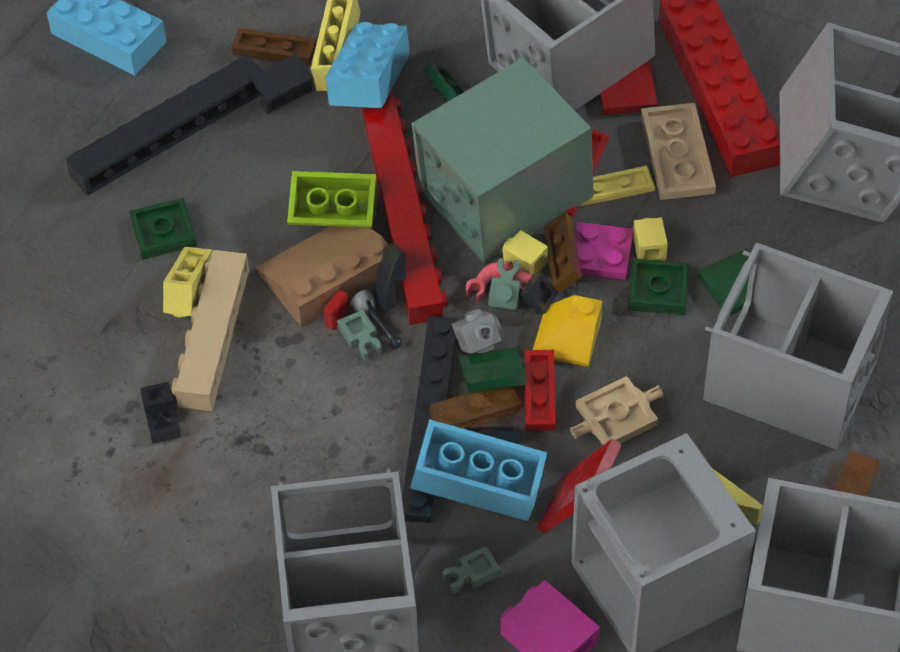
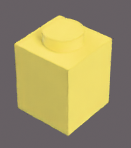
[633,217,668,261]
[502,230,548,275]

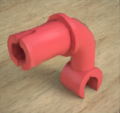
[466,261,533,303]

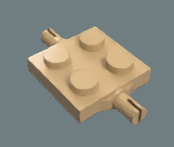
[570,376,663,445]

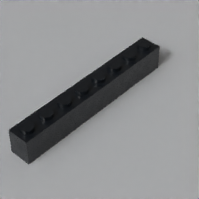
[66,55,262,196]

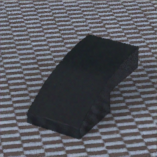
[374,244,406,310]
[140,381,181,444]

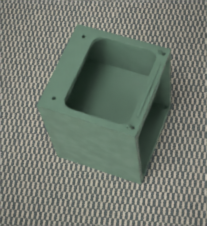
[411,57,593,264]

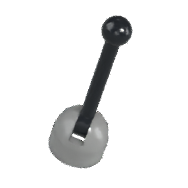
[350,290,402,349]

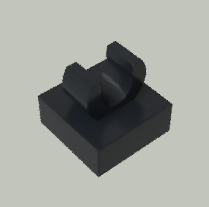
[520,272,559,314]

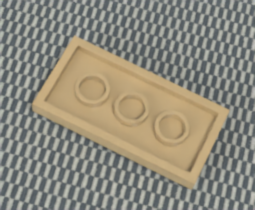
[641,103,716,200]

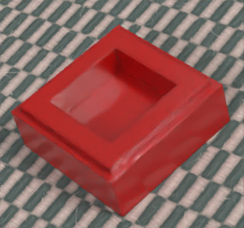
[323,289,349,330]

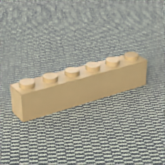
[172,250,249,411]

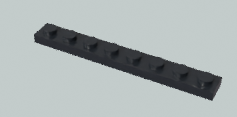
[402,316,458,523]

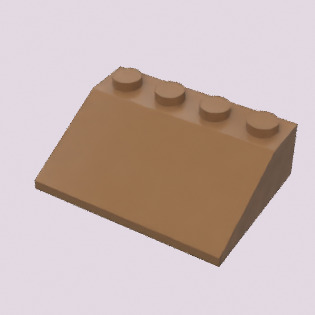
[255,226,388,327]

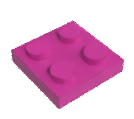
[575,222,633,280]

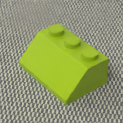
[287,171,378,228]

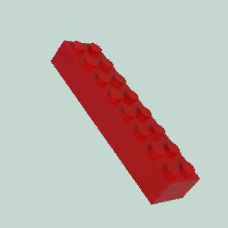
[658,0,780,177]

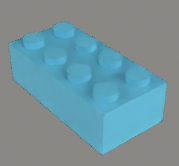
[46,0,167,76]
[325,22,410,108]
[410,419,547,521]

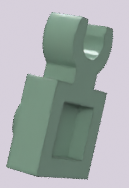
[488,258,521,310]
[337,309,382,361]
[442,546,501,594]

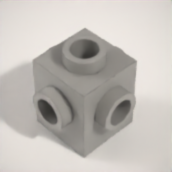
[452,309,502,354]

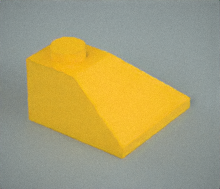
[533,295,603,367]

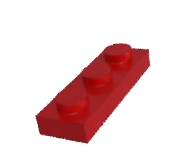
[524,350,556,431]

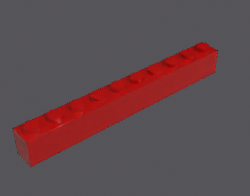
[361,89,448,325]

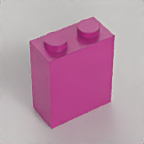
[501,580,600,652]

